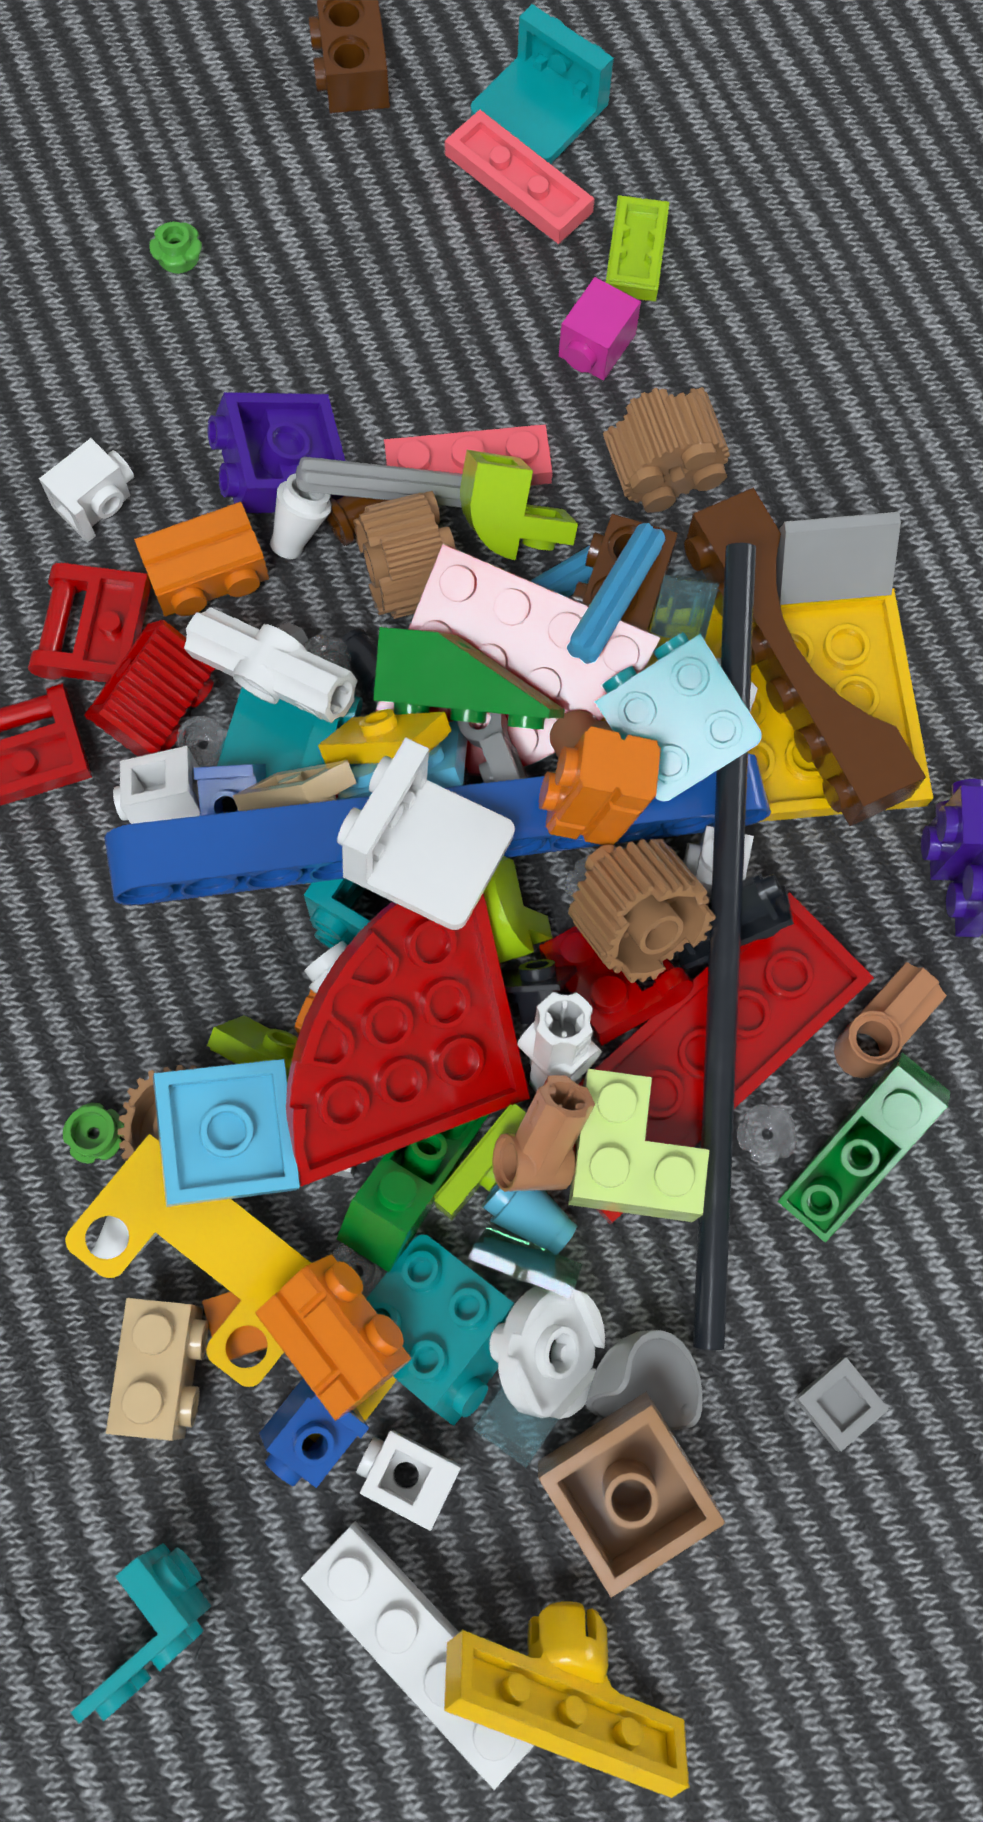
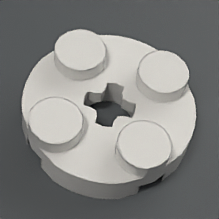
[490,1283,605,1419]

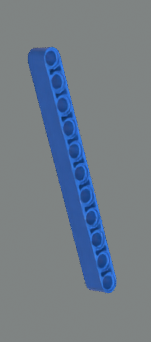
[104,753,771,905]

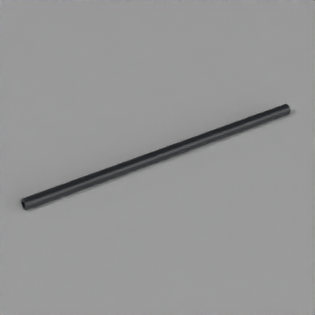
[693,543,756,1350]

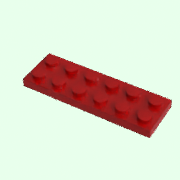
[573,892,874,1225]

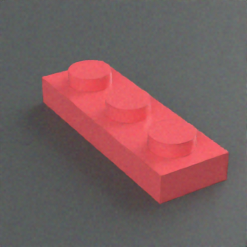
[445,110,595,244]
[384,424,552,486]

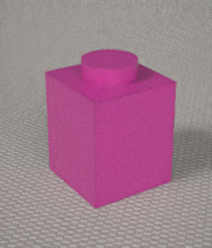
[559,277,641,381]

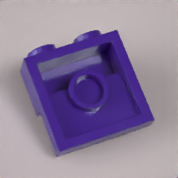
[207,392,346,513]
[921,779,983,937]

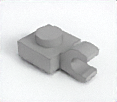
[458,712,528,783]

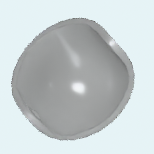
[585,1330,702,1430]

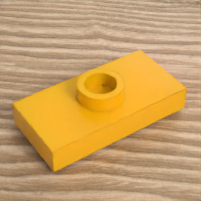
[318,709,451,764]

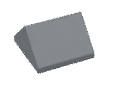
[776,512,901,605]

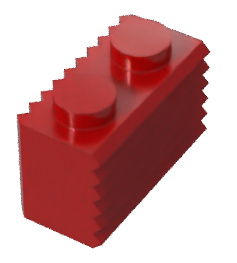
[84,620,216,757]

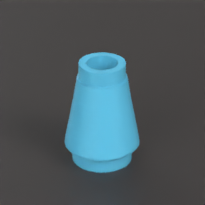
[482,1185,577,1255]

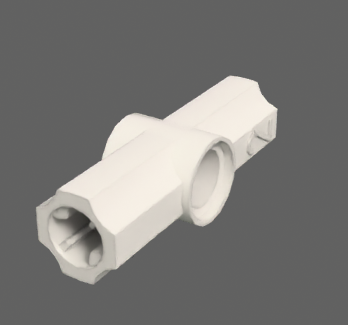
[184,607,357,723]
[517,992,602,1092]

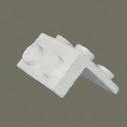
[337,738,515,930]

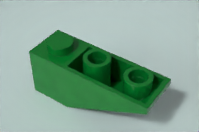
[374,627,565,729]
[777,1052,951,1243]
[336,1113,491,1272]

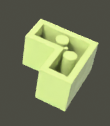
[568,1069,709,1222]

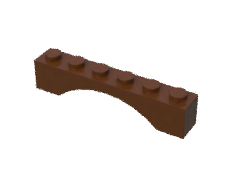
[684,487,926,826]

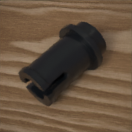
[335,628,378,697]

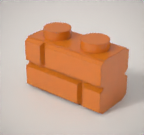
[134,502,269,617]
[539,726,661,845]
[255,1254,412,1421]

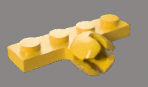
[444,1602,689,1798]

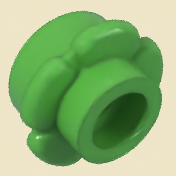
[149,222,202,273]
[63,1103,124,1164]

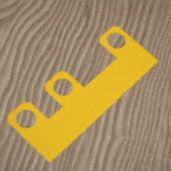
[66,1134,397,1442]

